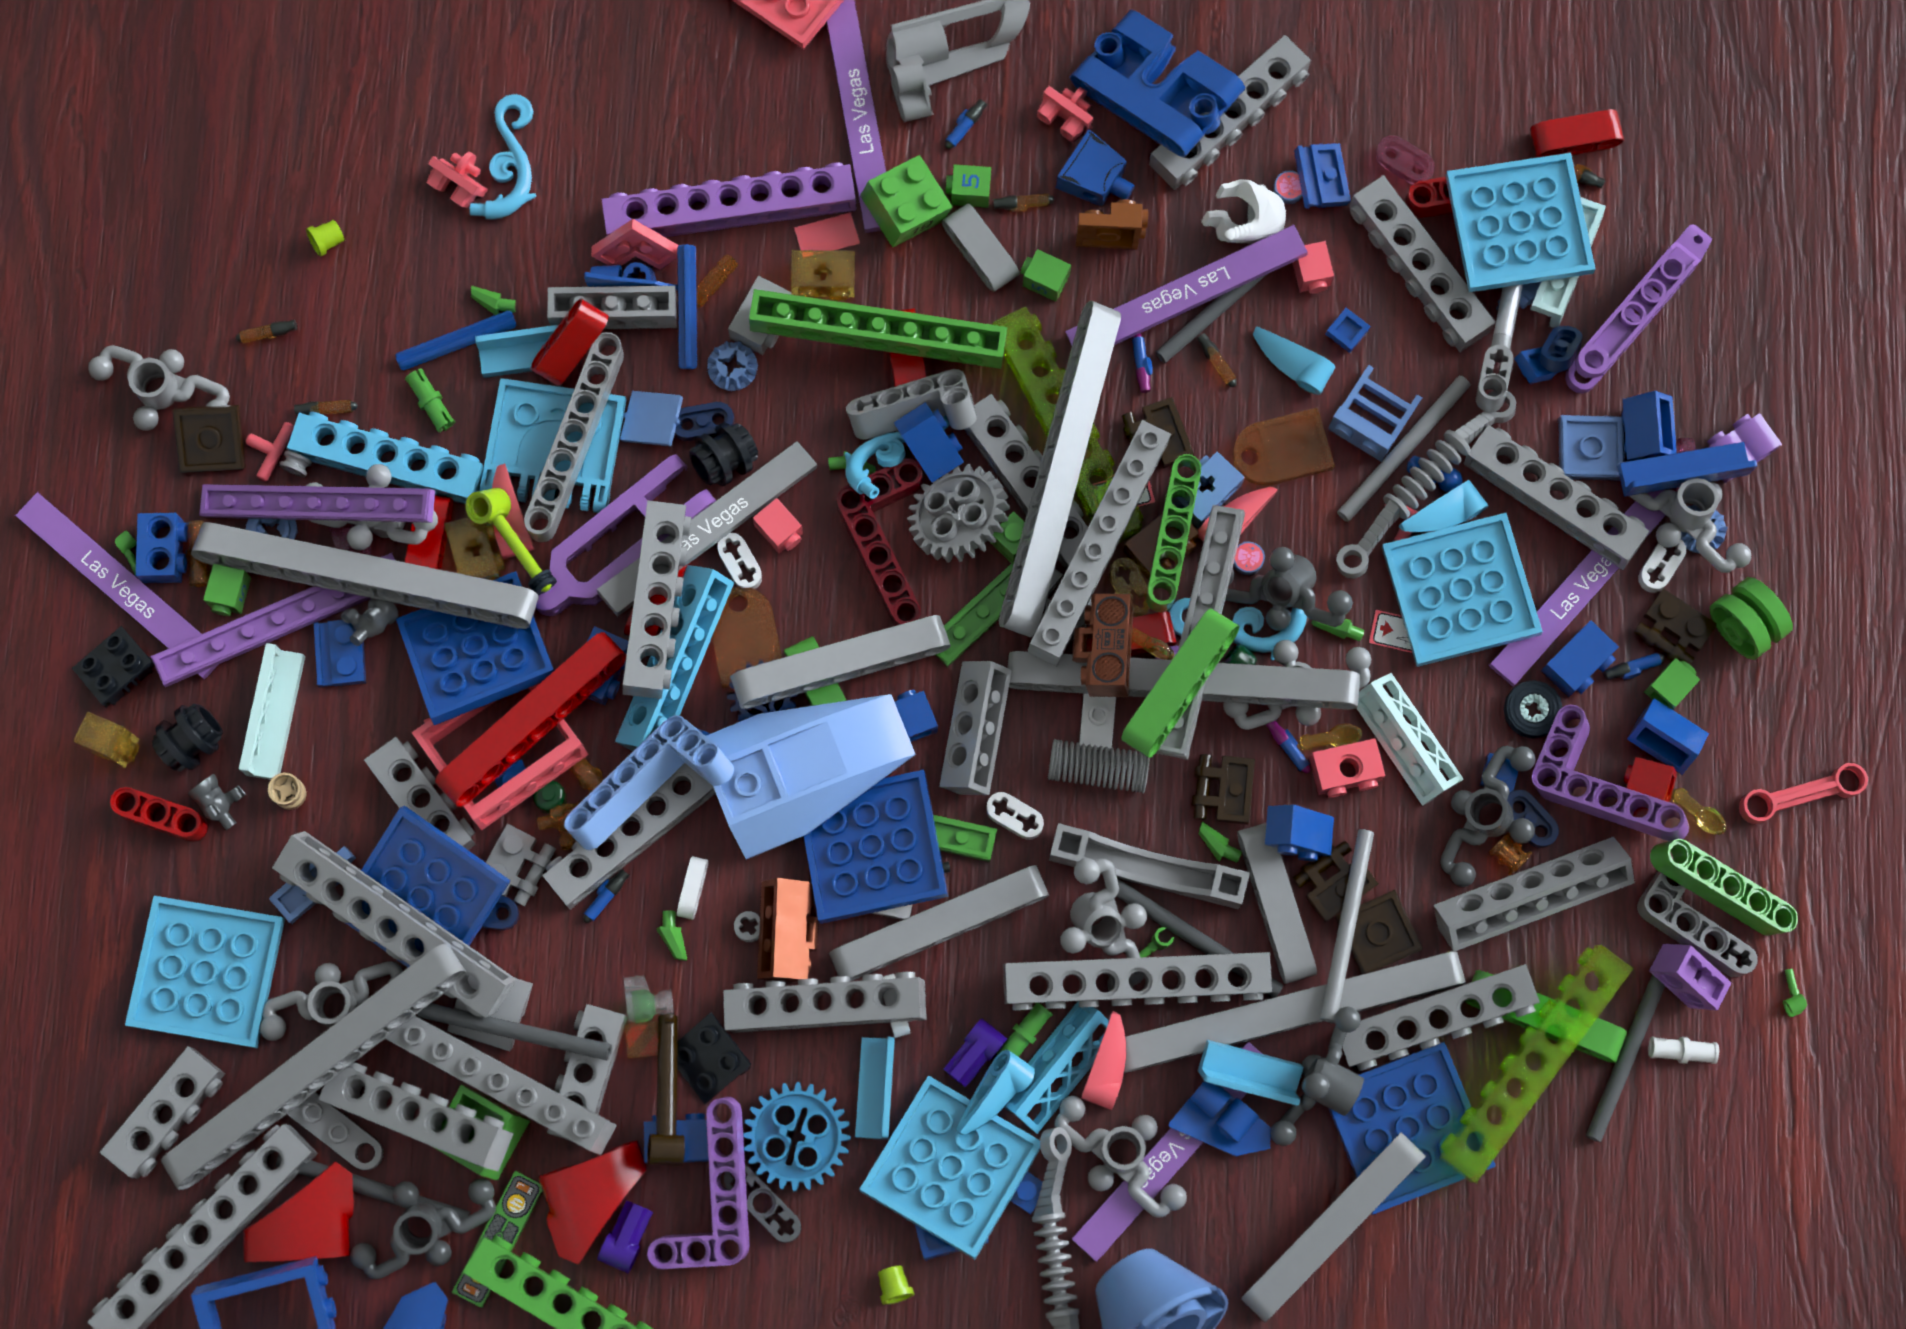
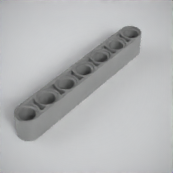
[524,332,624,542]
[730,615,951,709]
[829,865,1049,981]
[1241,1132,1426,1323]

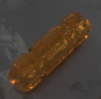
[697,254,738,308]

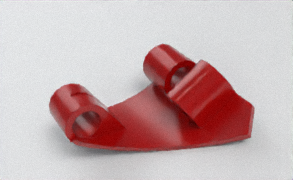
[538,1140,647,1264]
[243,1162,354,1262]

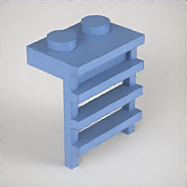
[1328,365,1422,462]

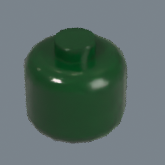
[1221,644,1257,665]
[533,781,567,814]

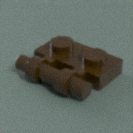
[1121,397,1194,468]
[1634,588,1717,665]
[1191,754,1255,825]
[1292,840,1378,923]

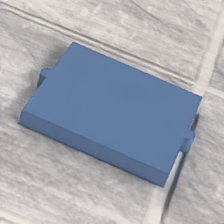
[620,391,683,446]

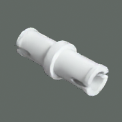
[1648,1037,1719,1064]

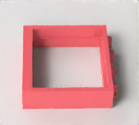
[411,684,589,831]

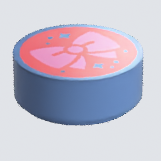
[1273,171,1302,204]
[1233,542,1265,575]

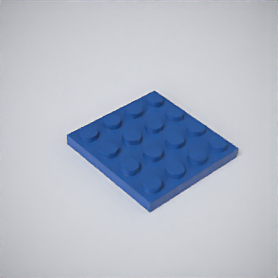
[396,571,554,725]
[804,770,949,924]
[346,806,511,967]
[1328,1042,1496,1215]

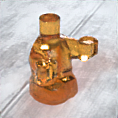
[537,799,584,850]

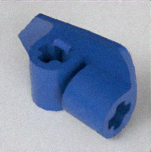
[584,262,678,291]
[1169,1081,1271,1156]
[384,1282,448,1329]

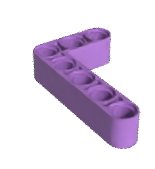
[1532,704,1689,841]
[647,1097,749,1269]

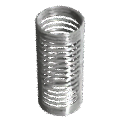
[1048,739,1150,794]

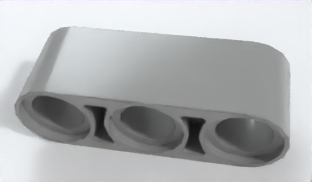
[942,203,1020,292]

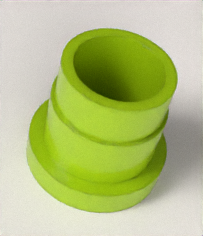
[306,220,344,257]
[878,1266,914,1305]

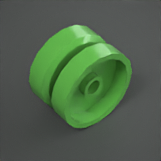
[1710,577,1793,660]

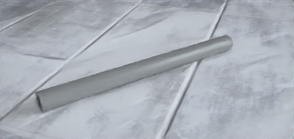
[1337,375,1471,522]
[1320,829,1374,1023]

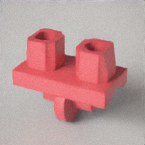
[1037,86,1094,142]
[426,152,488,208]

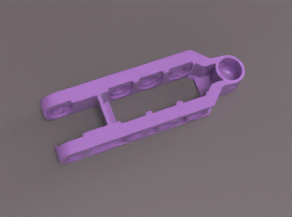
[1565,224,1712,393]
[533,454,717,616]

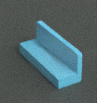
[475,325,558,378]
[855,1037,895,1140]
[1198,1040,1304,1106]

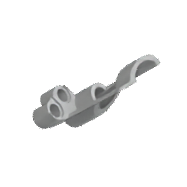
[886,0,1030,122]

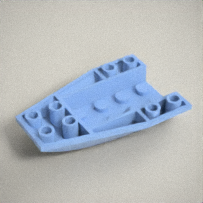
[706,694,916,859]

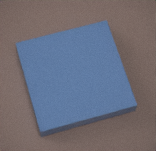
[1558,415,1624,480]

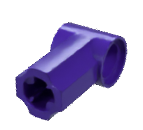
[943,1018,1007,1087]
[597,1200,653,1274]

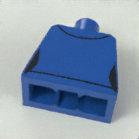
[1056,129,1135,206]

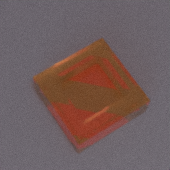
[624,1021,658,1059]

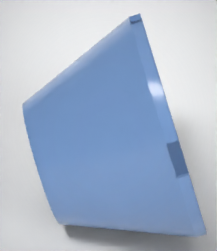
[1095,1249,1228,1329]

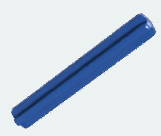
[677,244,697,370]
[395,311,516,370]

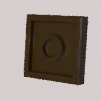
[173,405,245,473]
[1335,890,1423,975]

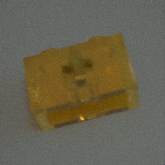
[791,250,855,301]
[444,517,505,580]
[73,712,139,768]

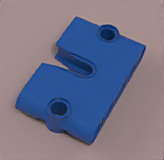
[1070,10,1245,157]

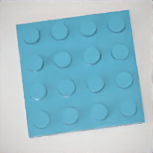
[1445,153,1596,292]
[1382,513,1543,667]
[125,896,285,1049]
[859,1076,1041,1260]

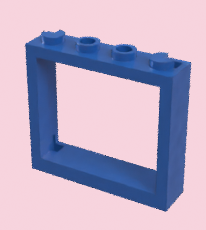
[191,1256,337,1329]

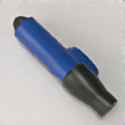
[945,99,987,149]
[1603,653,1665,680]
[583,869,630,923]

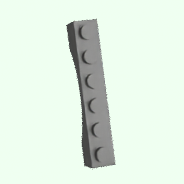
[1049,823,1250,909]

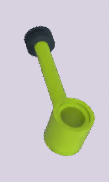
[466,488,557,595]

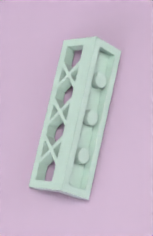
[1531,197,1606,328]
[239,643,305,780]
[1357,673,1464,806]

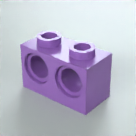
[1649,944,1731,1010]

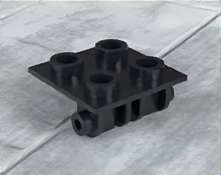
[72,626,155,708]
[677,1012,752,1104]

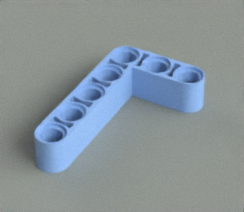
[564,715,734,850]

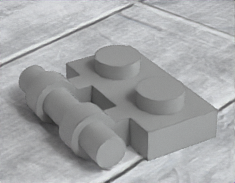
[486,823,556,907]

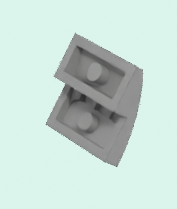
[447,975,533,1051]

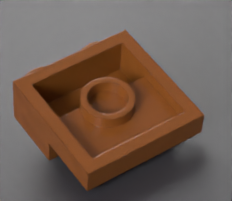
[1075,199,1148,250]

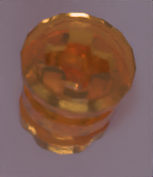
[1488,833,1533,876]

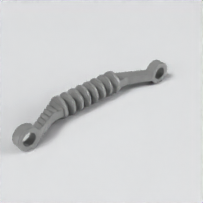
[1336,390,1516,579]
[1032,1127,1079,1329]

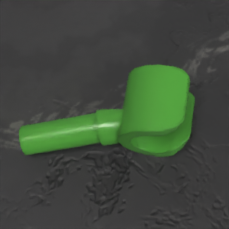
[115,531,137,577]
[1139,927,1174,958]
[1783,969,1807,1017]

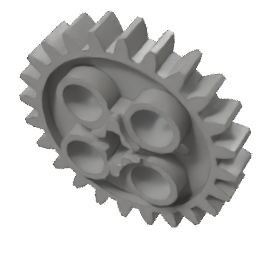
[907,464,1010,563]

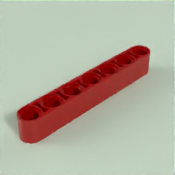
[435,632,627,807]

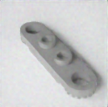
[287,1092,384,1170]

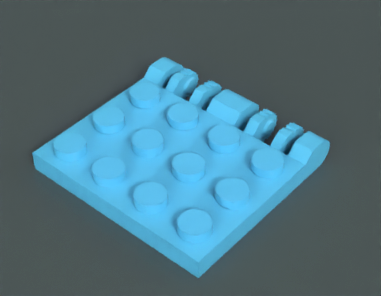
[480,378,626,513]

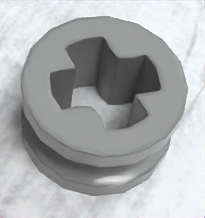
[279,451,312,477]
[734,911,760,942]

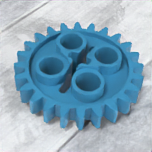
[743,1082,851,1192]

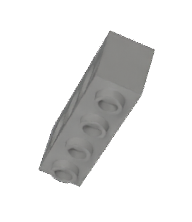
[548,286,678,329]
[939,661,1012,795]
[364,737,476,850]
[547,1004,628,1141]
[100,1046,225,1179]

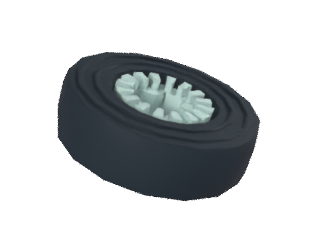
[1503,680,1562,739]

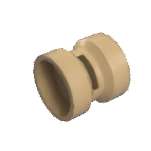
[268,772,307,810]

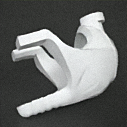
[1201,179,1286,243]

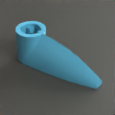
[1253,326,1336,395]
[1398,480,1489,532]
[956,1050,1035,1135]

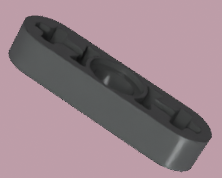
[724,1165,801,1243]

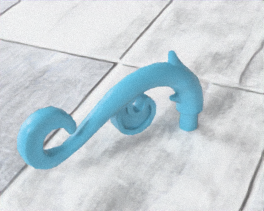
[470,94,536,219]
[844,416,949,499]
[1168,598,1307,660]

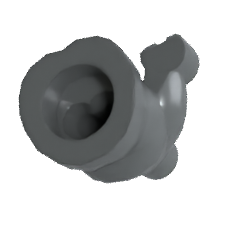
[341,598,399,646]
[187,774,246,831]

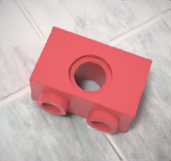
[1309,738,1385,798]

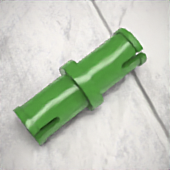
[405,369,455,433]
[996,1003,1053,1057]

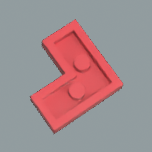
[591,219,679,270]

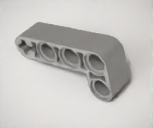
[846,369,977,440]
[1637,871,1758,977]

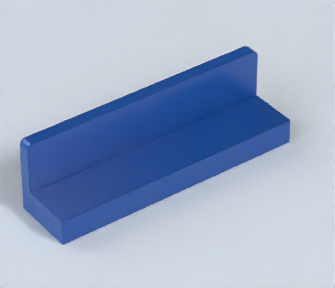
[1617,442,1758,497]

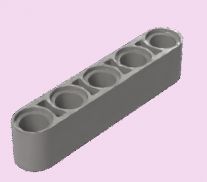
[1237,823,1317,984]

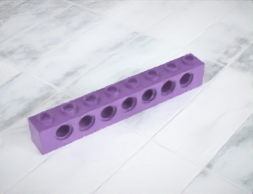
[602,163,856,237]

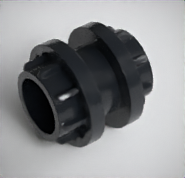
[689,422,758,486]
[152,703,223,772]

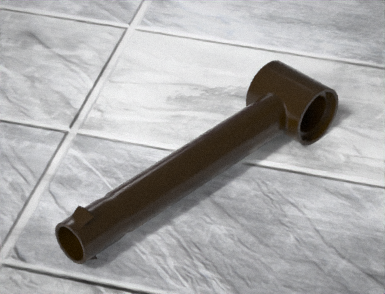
[647,1014,685,1166]

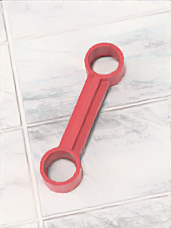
[1739,763,1868,824]

